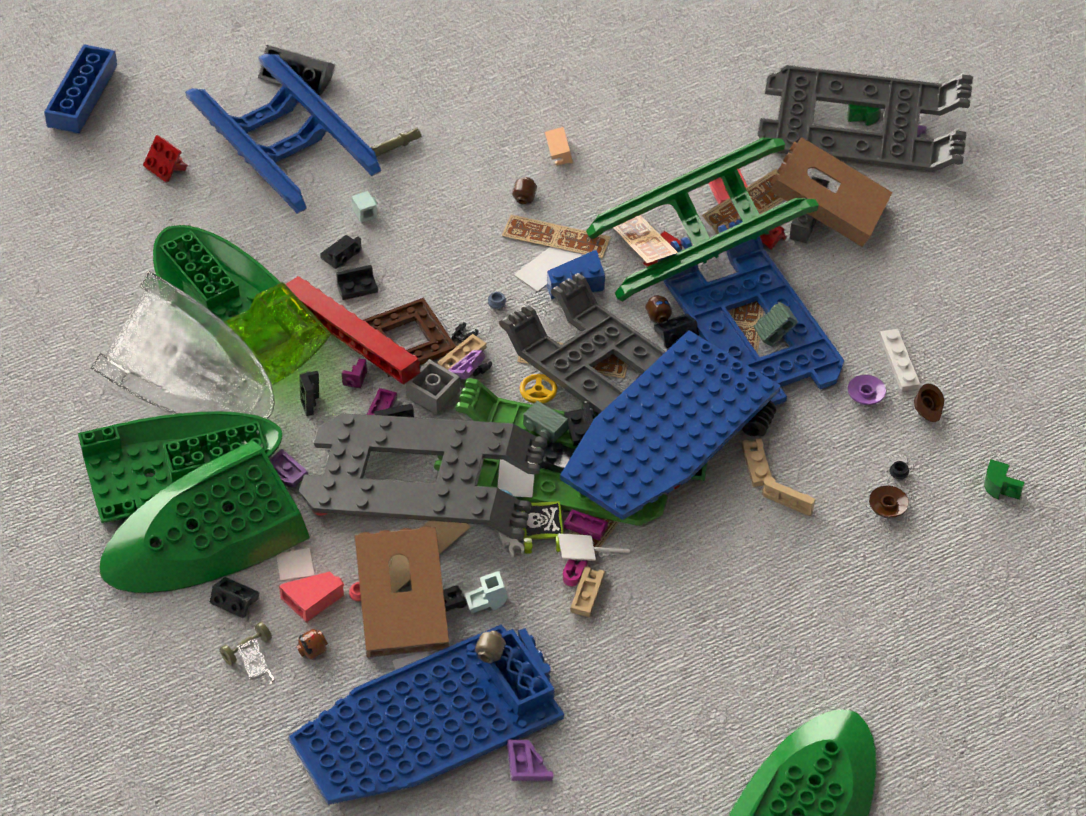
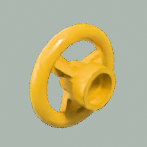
[520,374,558,403]

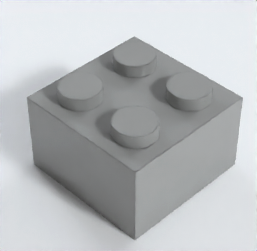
[406,359,460,415]

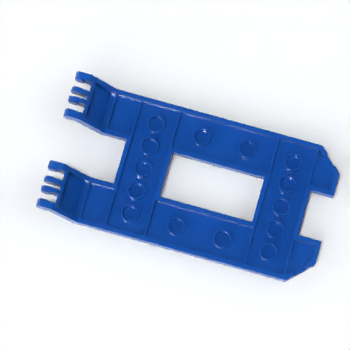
[658,219,844,405]

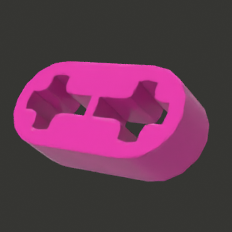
[563,559,588,586]

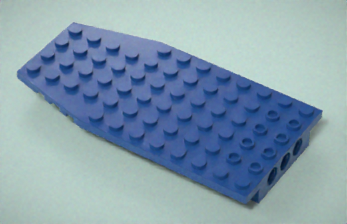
[560,330,781,520]
[289,624,564,805]

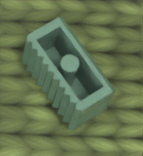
[753,302,799,347]
[523,401,568,443]

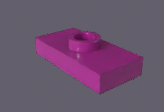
[366,388,397,415]
[564,509,608,541]

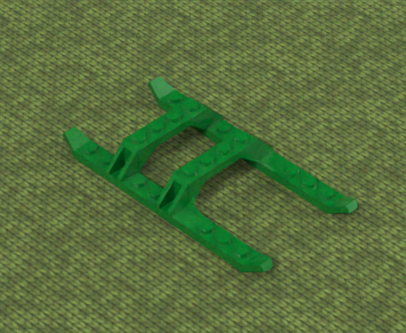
[586,138,819,302]

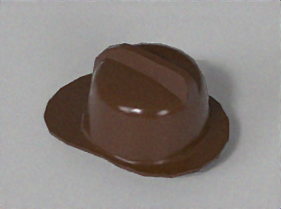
[914,384,945,422]

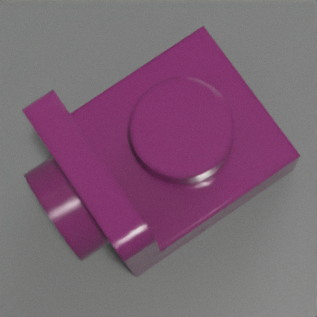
[341,358,367,388]

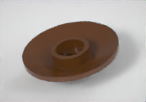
[869,485,909,518]

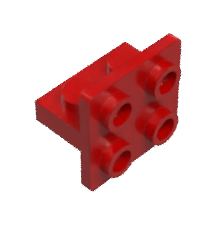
[143,135,188,182]

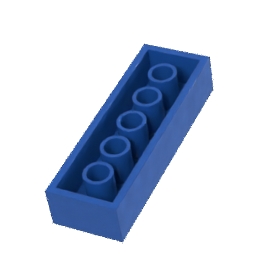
[44,44,118,134]

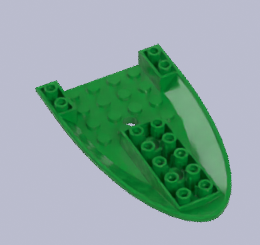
[153,225,310,370]
[78,411,282,523]
[99,441,310,593]
[729,709,876,816]

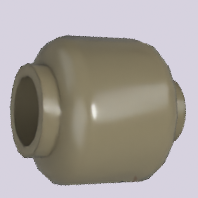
[475,631,506,663]

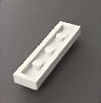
[879,329,920,392]

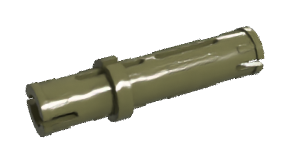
[371,128,422,157]

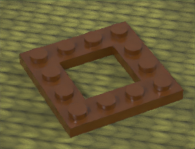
[363,297,456,377]

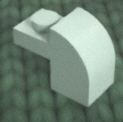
[465,571,508,614]

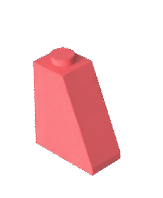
[279,572,344,622]

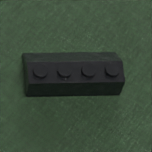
[258,45,335,96]

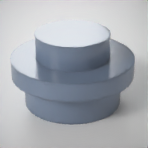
[488,292,506,309]

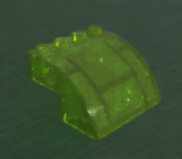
[216,282,331,389]

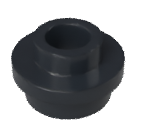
[890,461,909,479]

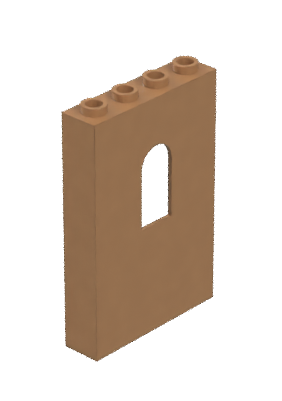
[770,137,893,247]
[355,526,449,658]

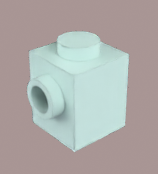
[351,191,377,222]

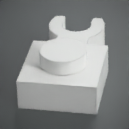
[497,526,524,557]

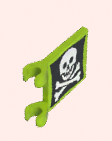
[521,501,563,554]

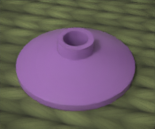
[848,375,886,405]

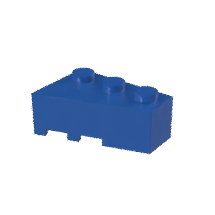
[547,249,605,299]

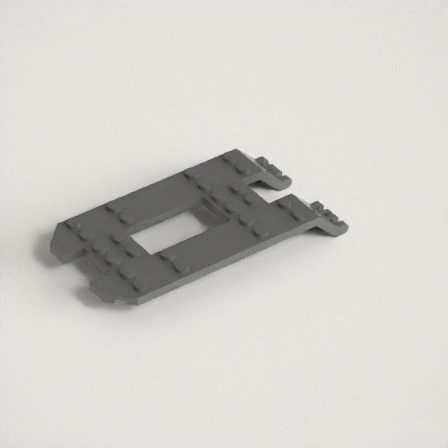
[758,65,973,172]
[499,273,666,414]
[299,413,547,540]

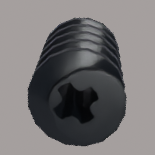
[742,400,777,437]

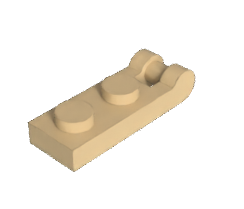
[437,334,486,370]
[741,438,772,487]
[762,477,815,516]
[570,566,605,617]

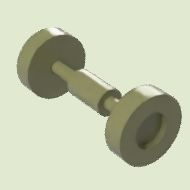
[219,622,272,666]

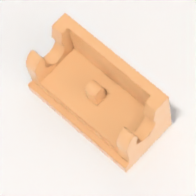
[545,127,573,165]

